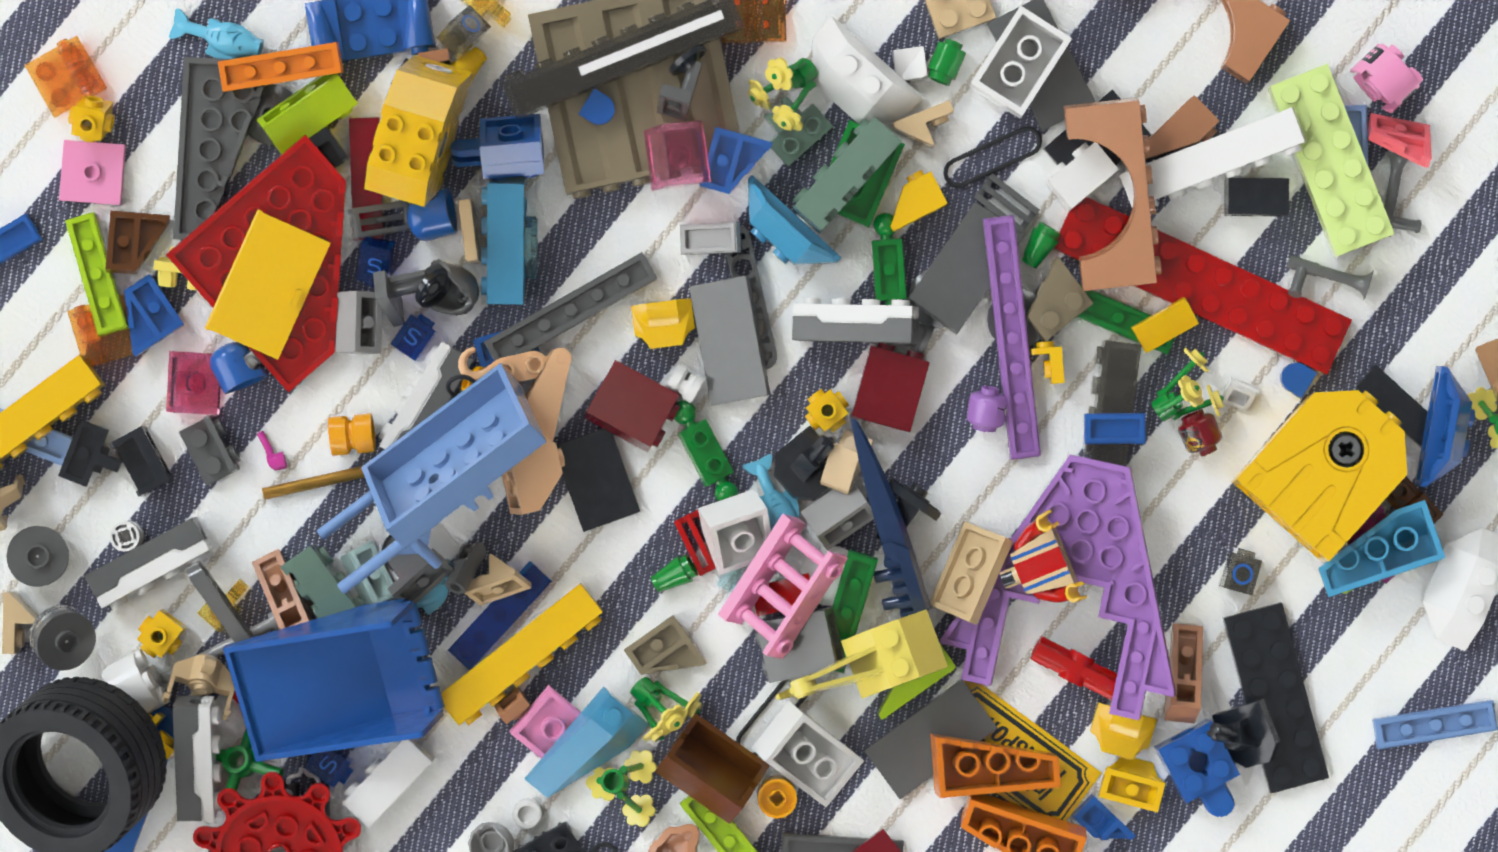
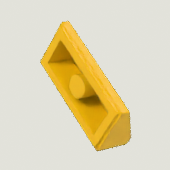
[1131,297,1199,353]

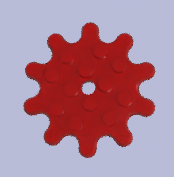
[193,772,361,852]

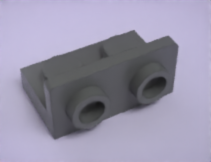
[179,415,241,486]

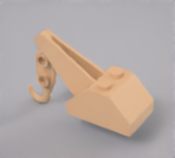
[458,347,572,515]

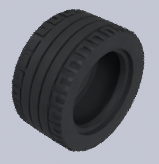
[0,676,167,852]

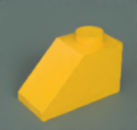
[890,170,948,232]

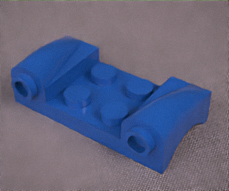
[304,0,436,62]

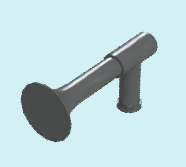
[1384,151,1422,237]
[1286,255,1374,301]

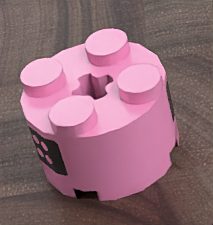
[1350,44,1423,113]

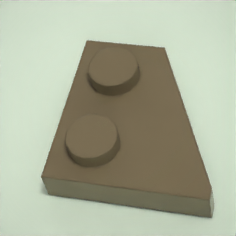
[1026,257,1093,341]
[624,615,707,675]

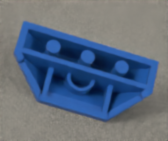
[1414,366,1475,487]

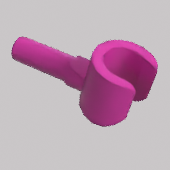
[257,431,287,471]

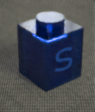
[357,237,395,287]
[390,313,438,362]
[304,750,354,788]

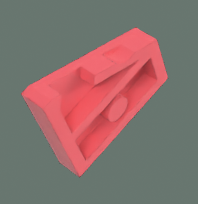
[1368,113,1432,168]

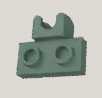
[764,96,833,167]

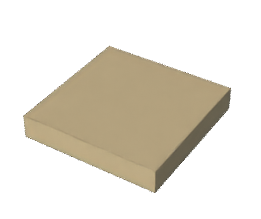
[458,199,481,264]

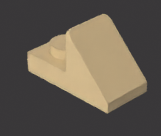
[892,100,954,148]
[820,429,873,495]
[464,554,532,606]
[2,592,43,654]

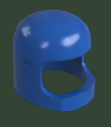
[407,188,457,242]
[209,342,267,395]

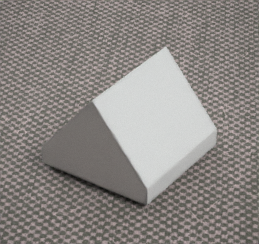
[1222,376,1259,412]

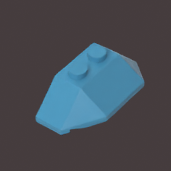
[748,175,842,265]

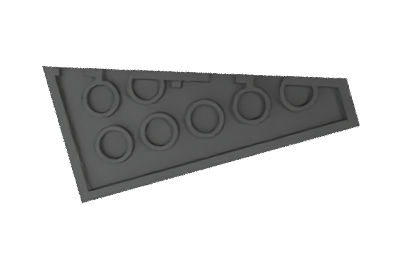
[173,57,268,240]

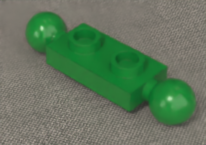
[871,213,906,305]
[674,401,739,501]

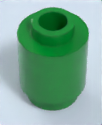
[927,39,966,86]

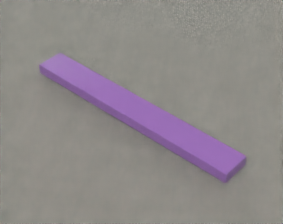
[983,215,1041,460]

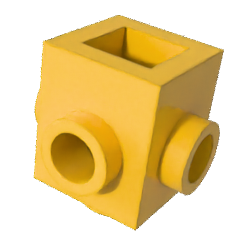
[68,96,115,142]
[805,388,849,433]
[137,609,188,658]

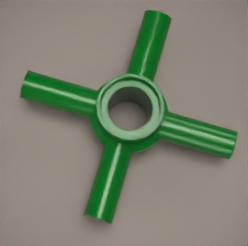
[216,729,284,791]

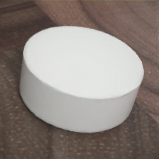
[512,798,543,830]

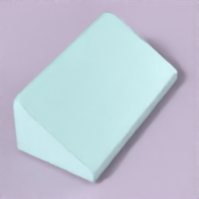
[340,541,394,604]

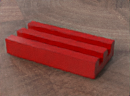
[674,510,716,576]

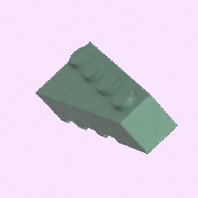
[792,117,902,234]
[280,544,366,618]

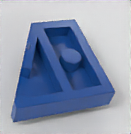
[699,126,773,194]
[124,274,184,358]

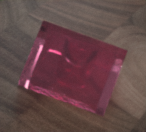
[643,121,711,191]
[166,351,221,415]

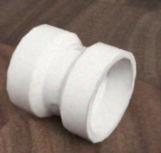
[666,363,706,404]
[109,521,145,552]

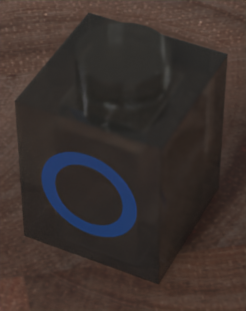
[436,5,491,59]
[1219,548,1262,596]

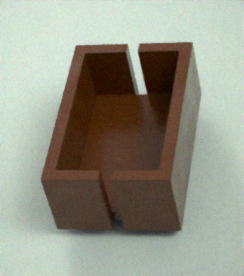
[654,713,770,824]

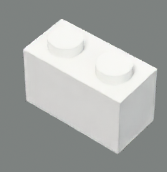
[1046,142,1119,211]

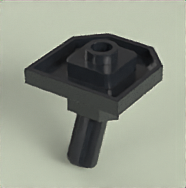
[773,426,834,501]
[876,477,942,543]
[1207,699,1280,768]

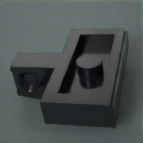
[58,419,122,487]

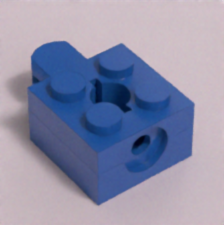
[450,114,544,181]
[1153,718,1240,817]

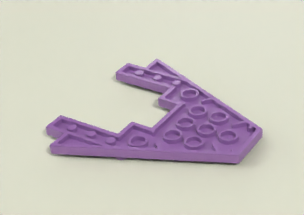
[940,454,1176,721]

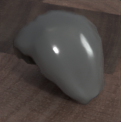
[424,259,480,316]

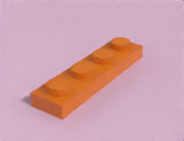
[218,42,344,92]

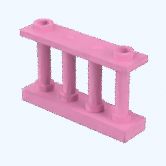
[718,514,848,659]

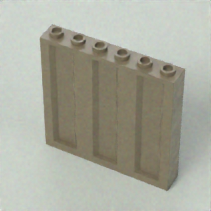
[528,0,740,199]

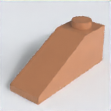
[1145,95,1219,160]
[252,549,314,630]
[1164,623,1203,724]

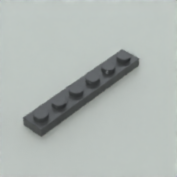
[484,252,658,361]

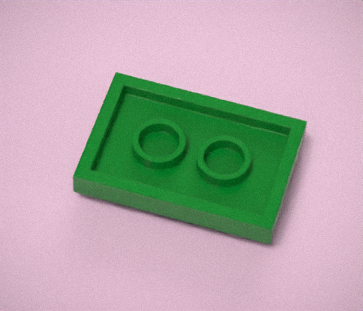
[829,120,905,228]

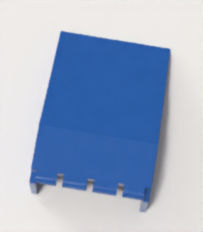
[223,598,445,762]

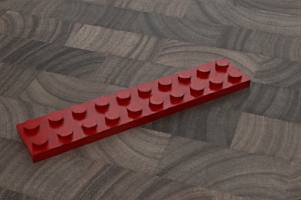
[1054,197,1352,375]

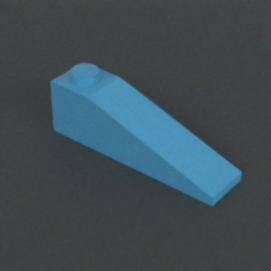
[1318,500,1446,597]
[524,686,649,798]

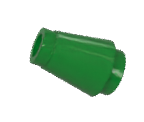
[1021,222,1061,269]
[651,554,698,593]

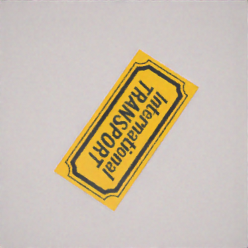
[963,680,1102,821]

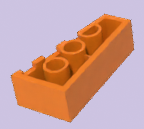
[930,733,1061,798]
[961,794,1087,852]

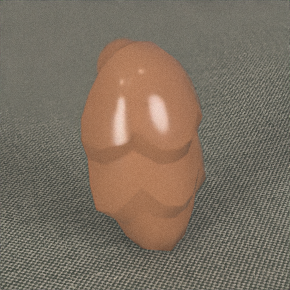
[648,824,701,852]

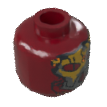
[1178,409,1223,457]

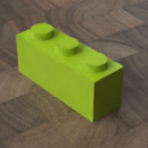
[257,74,358,154]

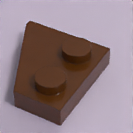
[105,211,170,275]

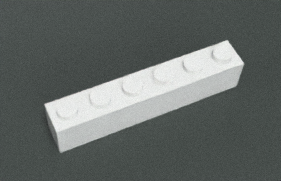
[1119,107,1307,207]

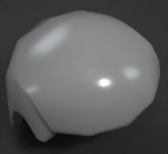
[468,822,514,852]

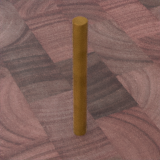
[262,465,365,500]

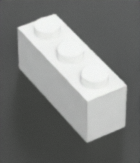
[342,739,434,828]

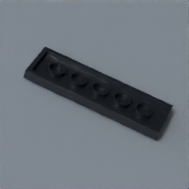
[1222,602,1329,794]

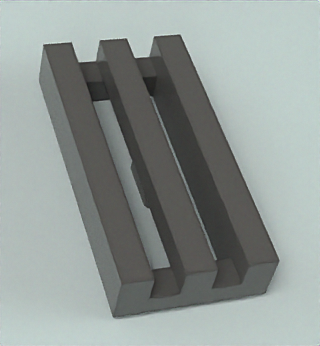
[973,173,1040,234]
[348,201,410,239]

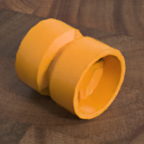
[328,413,376,456]
[757,775,797,819]

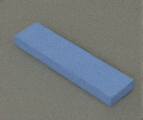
[1372,700,1498,749]

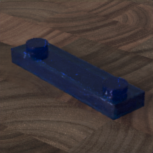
[448,560,552,670]

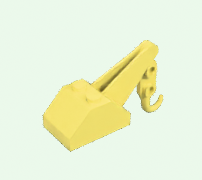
[776,609,948,700]

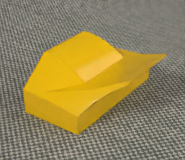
[631,298,695,349]
[1090,702,1157,760]
[1098,757,1166,813]

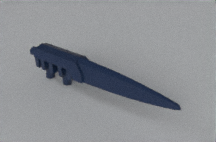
[850,419,931,618]

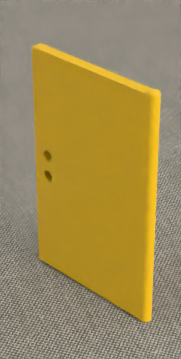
[205,209,331,359]

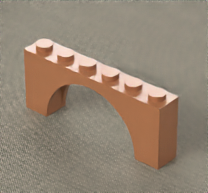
[1220,0,1290,84]
[1064,98,1161,291]

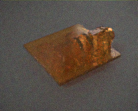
[24,36,107,118]
[67,294,133,367]

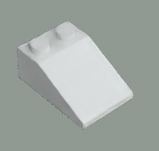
[751,701,864,807]

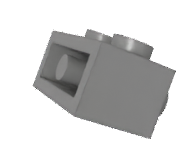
[336,291,382,354]
[801,483,874,551]

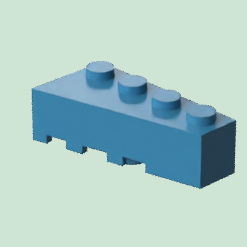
[481,176,527,305]

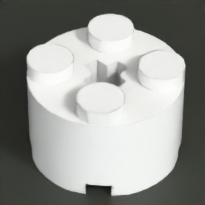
[101,649,170,714]

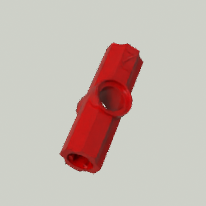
[1030,636,1117,700]

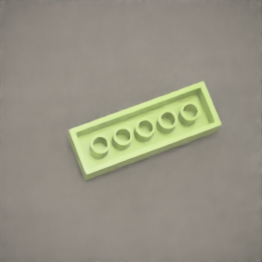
[1268,63,1395,258]

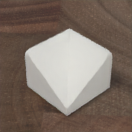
[892,46,927,81]

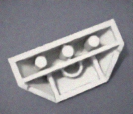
[812,16,923,124]
[1422,528,1498,651]

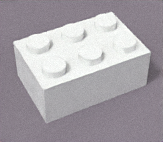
[969,5,1072,119]

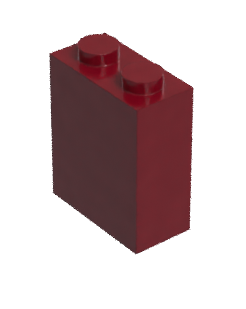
[851,343,930,433]
[584,360,680,453]

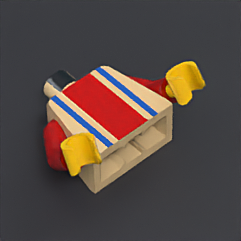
[1000,510,1087,603]

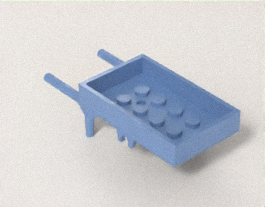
[317,363,546,594]

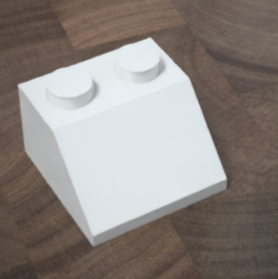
[698,489,771,576]

